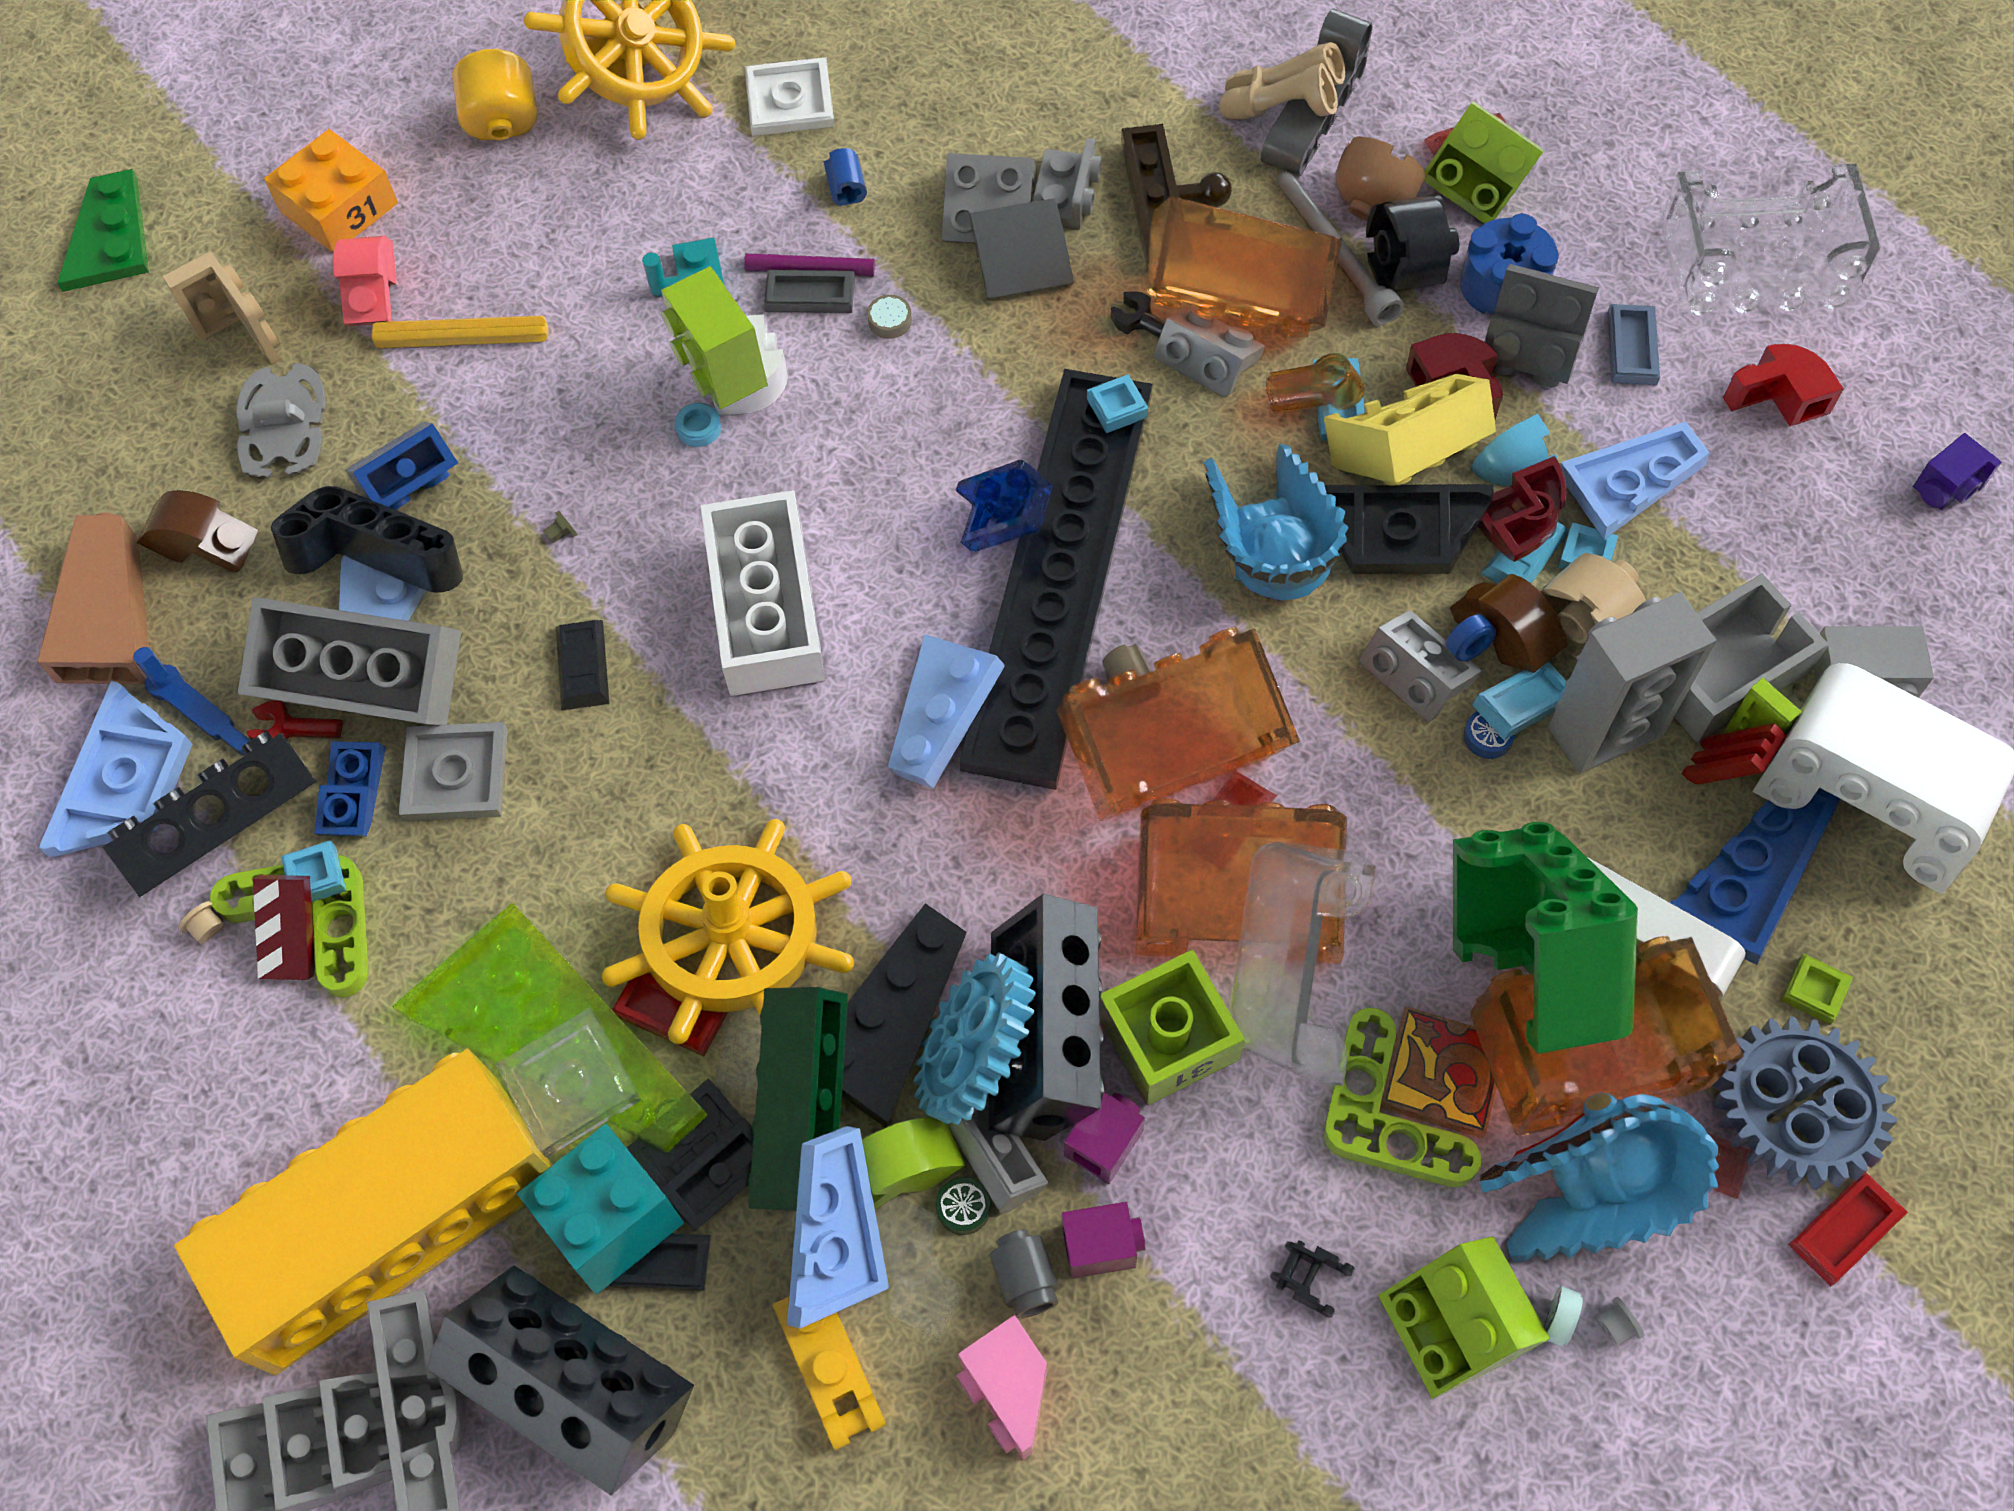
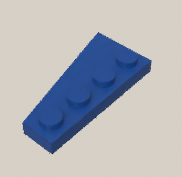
[1670,787,1840,965]

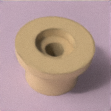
[178,901,225,944]

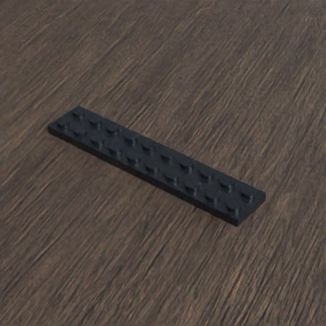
[959,368,1153,790]

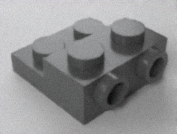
[1484,264,1599,387]

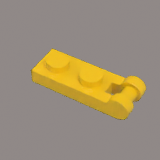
[772,1296,887,1451]

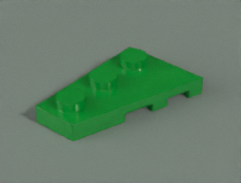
[57,169,149,292]

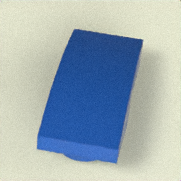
[314,741,386,837]

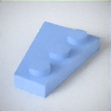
[888,635,1005,789]
[787,1126,889,1329]

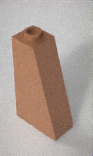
[37,513,149,684]

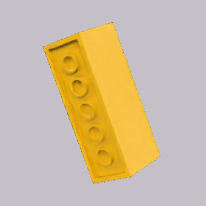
[173,1048,552,1376]

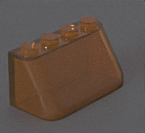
[1147,196,1342,338]

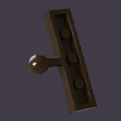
[1121,124,1232,272]

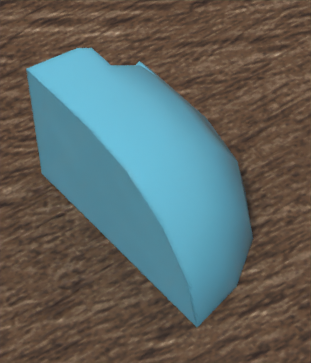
[1470,414,1557,486]

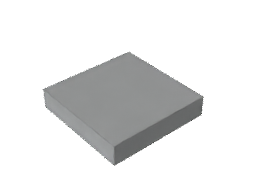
[399,722,507,821]

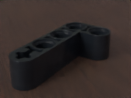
[271,486,463,593]

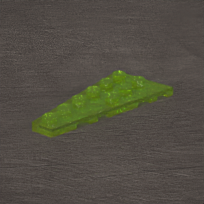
[392,902,707,1152]

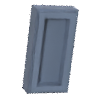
[1608,304,1660,385]

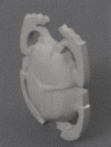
[236,363,326,478]

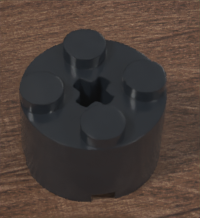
[1366,195,1460,292]

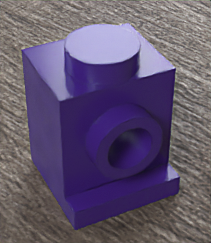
[1912,432,2002,510]

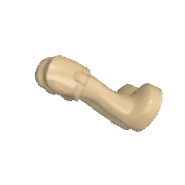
[1219,42,1345,120]

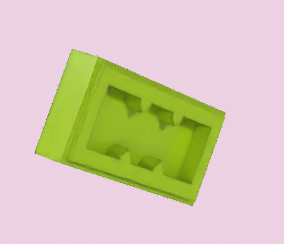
[1724,678,1802,756]

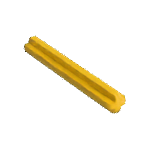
[372,315,548,348]

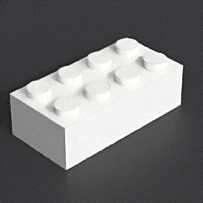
[700,490,826,696]

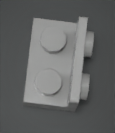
[1032,138,1102,229]
[1359,610,1482,722]

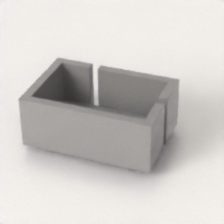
[1674,573,1829,744]

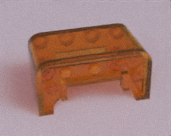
[1056,626,1300,822]
[1470,936,1744,1135]

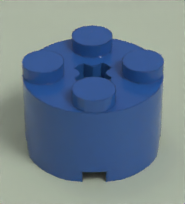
[1460,213,1559,314]

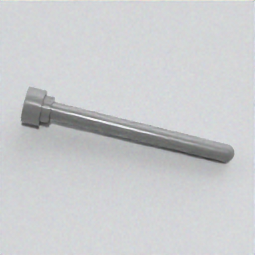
[1278,172,1404,327]

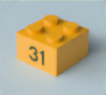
[263,129,398,253]

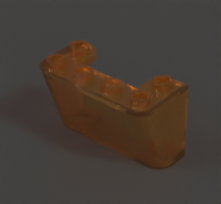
[1135,798,1348,964]

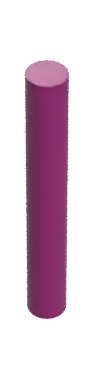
[744,253,876,276]

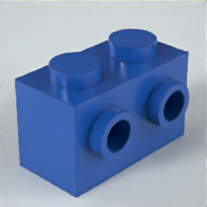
[345,422,458,510]

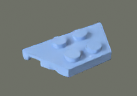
[39,681,193,857]

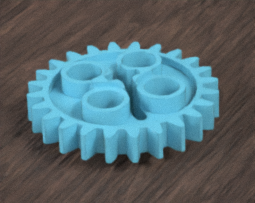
[914,953,1035,1125]

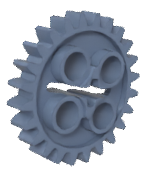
[1712,1016,1897,1190]

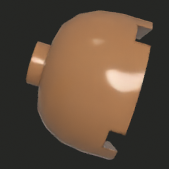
[1335,136,1426,221]

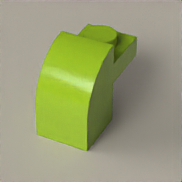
[862,1117,965,1210]

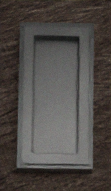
[764,270,855,313]

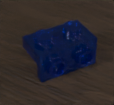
[956,460,1053,552]

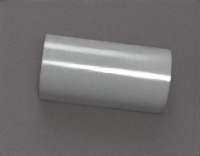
[947,1095,1048,1213]

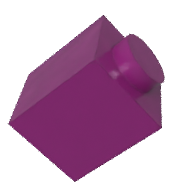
[1064,1092,1145,1184]
[1062,1202,1145,1279]

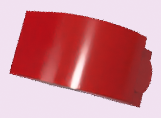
[1723,344,1844,427]

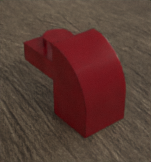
[1406,333,1503,420]

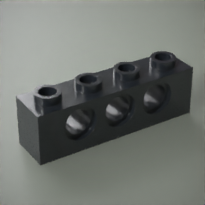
[102,731,317,898]

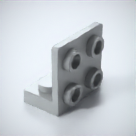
[942,153,1036,243]

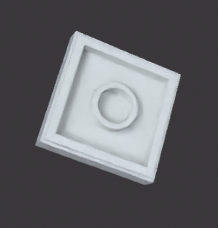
[744,57,835,136]

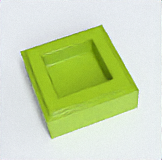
[1781,953,1853,1025]

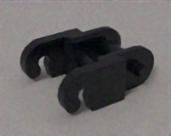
[1270,1240,1355,1318]

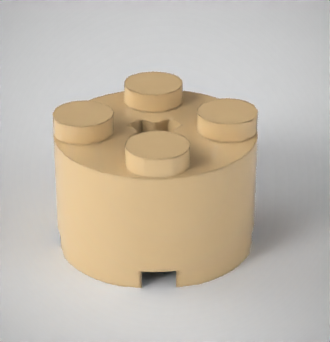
[1540,553,1646,659]

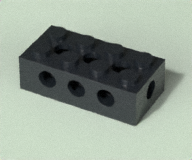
[989,894,1104,1141]
[426,1265,694,1496]

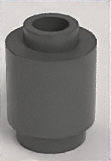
[989,1229,1059,1319]

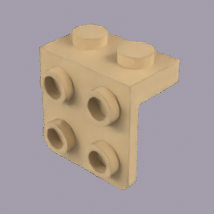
[162,251,279,364]

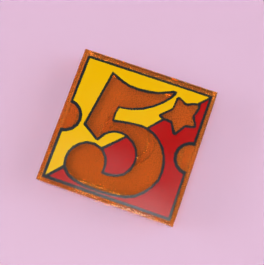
[1380,1006,1508,1139]

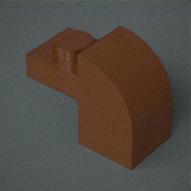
[136,490,258,573]
[1450,574,1567,673]

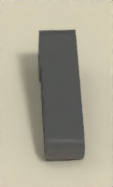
[1261,8,1373,177]

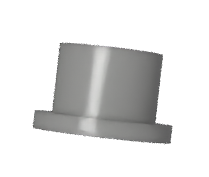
[1597,1296,1645,1346]

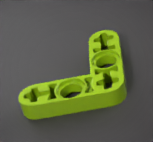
[210,855,368,997]
[1324,1007,1481,1188]

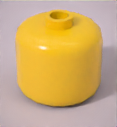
[452,49,537,141]

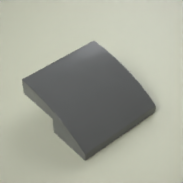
[969,198,1074,300]

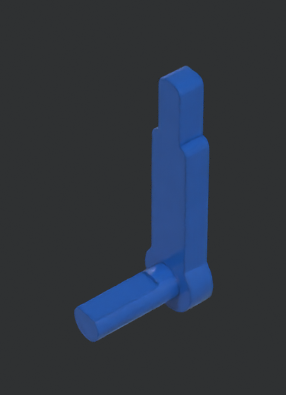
[133,647,250,755]

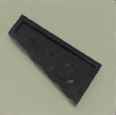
[842,903,967,1128]

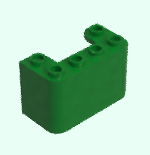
[1453,822,1638,1054]

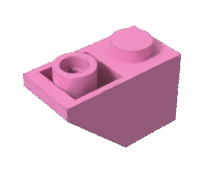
[956,1315,1047,1460]

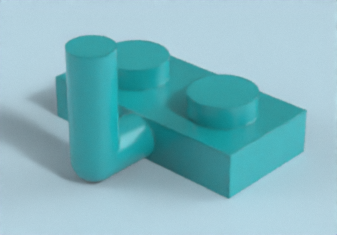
[642,237,724,297]

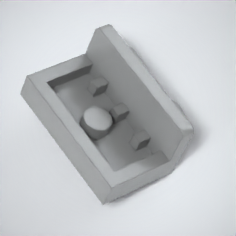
[1154,306,1265,397]

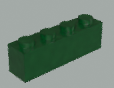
[748,987,848,1211]

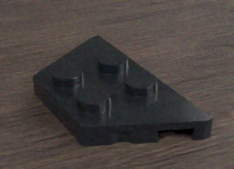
[1325,484,1494,574]

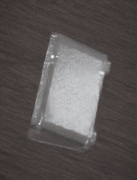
[1229,841,1376,1086]

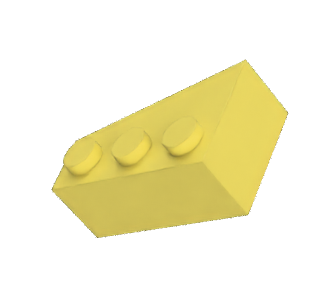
[1324,374,1496,486]

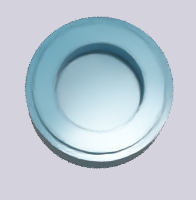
[675,403,721,447]

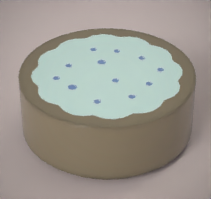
[867,295,912,339]

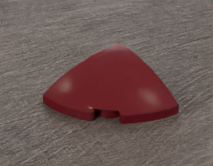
[1478,456,1566,562]

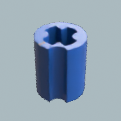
[823,148,867,206]

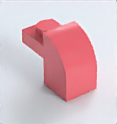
[333,236,396,326]

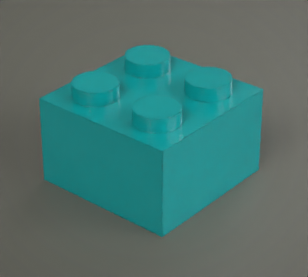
[517,1123,684,1295]

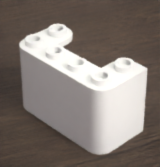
[1752,663,2014,895]

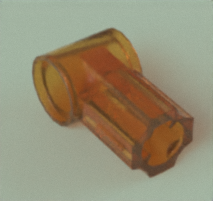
[1266,353,1365,414]

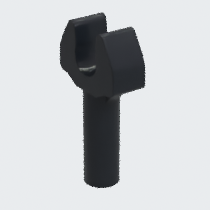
[1111,291,1166,338]

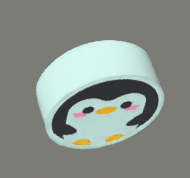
[1544,1286,1583,1347]

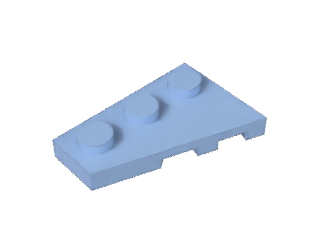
[1561,421,1709,539]

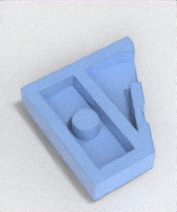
[339,555,426,621]

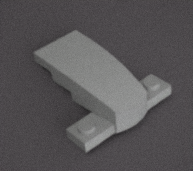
[206,1289,466,1511]

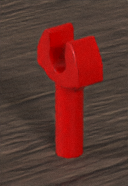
[246,701,343,740]

